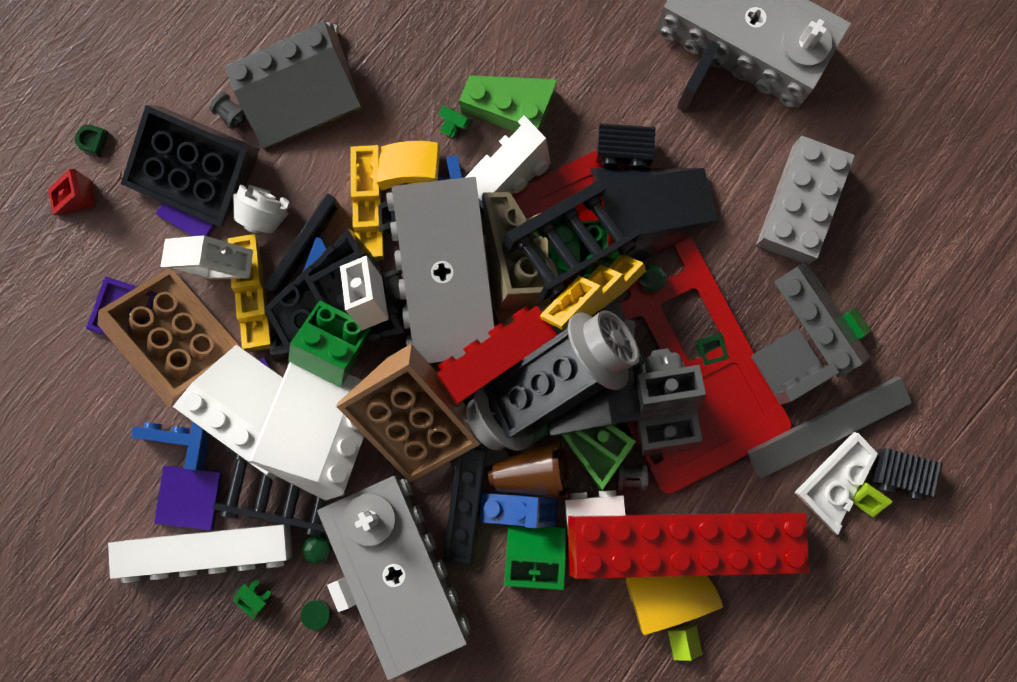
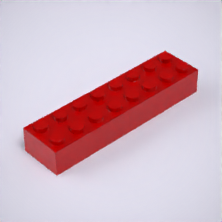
[568,512,809,579]

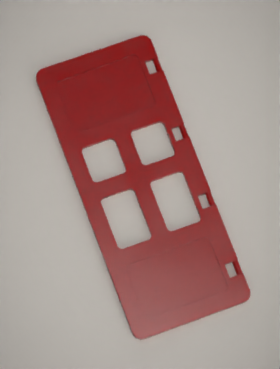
[512,150,791,493]

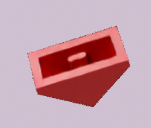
[48,169,96,215]

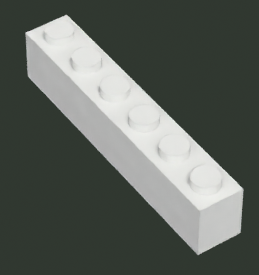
[108,524,292,583]

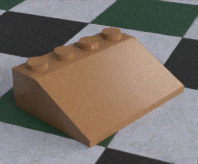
[98,269,241,409]
[336,344,481,482]

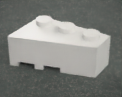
[466,116,551,209]

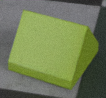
[852,481,892,518]
[668,625,703,661]

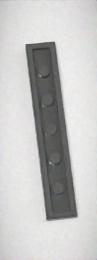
[747,376,912,479]

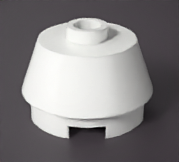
[234,185,289,234]

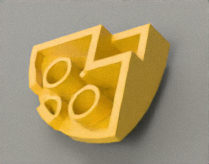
[625,576,723,635]

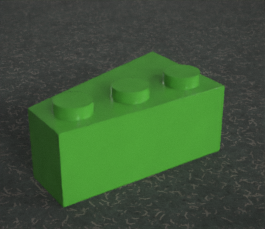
[459,75,557,132]
[559,426,636,490]

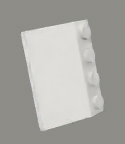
[173,345,283,480]
[249,362,364,500]

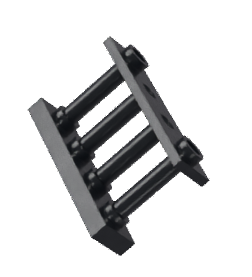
[502,180,641,301]
[212,447,327,536]

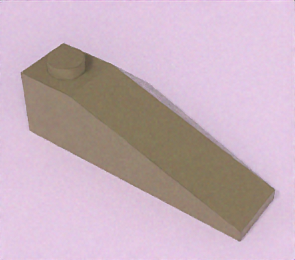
[482,192,558,310]

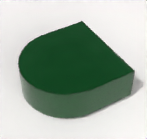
[74,125,109,157]

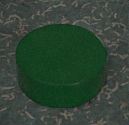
[300,599,331,630]

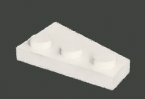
[795,432,878,535]

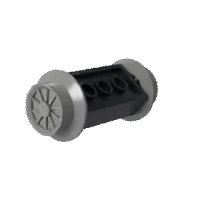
[466,310,639,451]

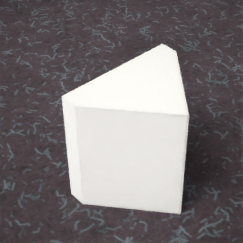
[327,577,356,612]

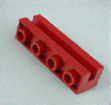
[435,306,557,405]

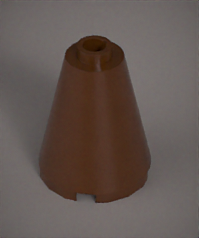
[488,441,569,499]

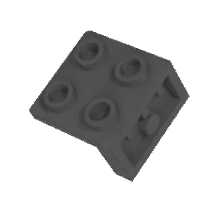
[751,329,839,405]

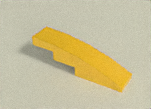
[351,145,384,261]
[228,234,272,352]
[540,255,646,330]

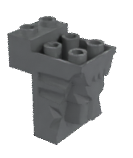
[633,348,706,457]

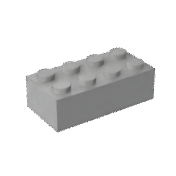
[756,135,855,265]

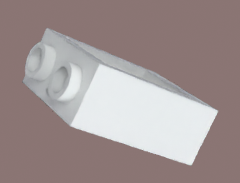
[161,235,254,280]

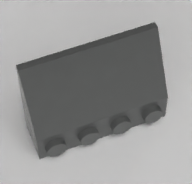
[225,21,362,150]

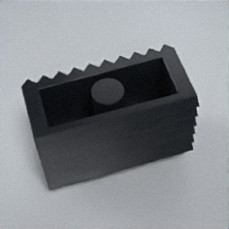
[596,123,656,169]
[870,448,943,501]

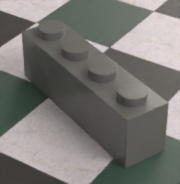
[774,262,870,378]

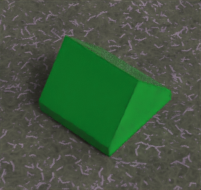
[843,308,871,339]

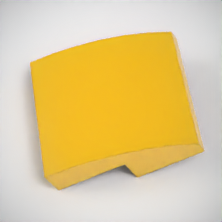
[376,141,440,190]

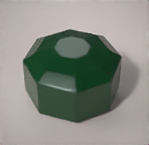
[638,265,666,294]
[302,536,332,564]

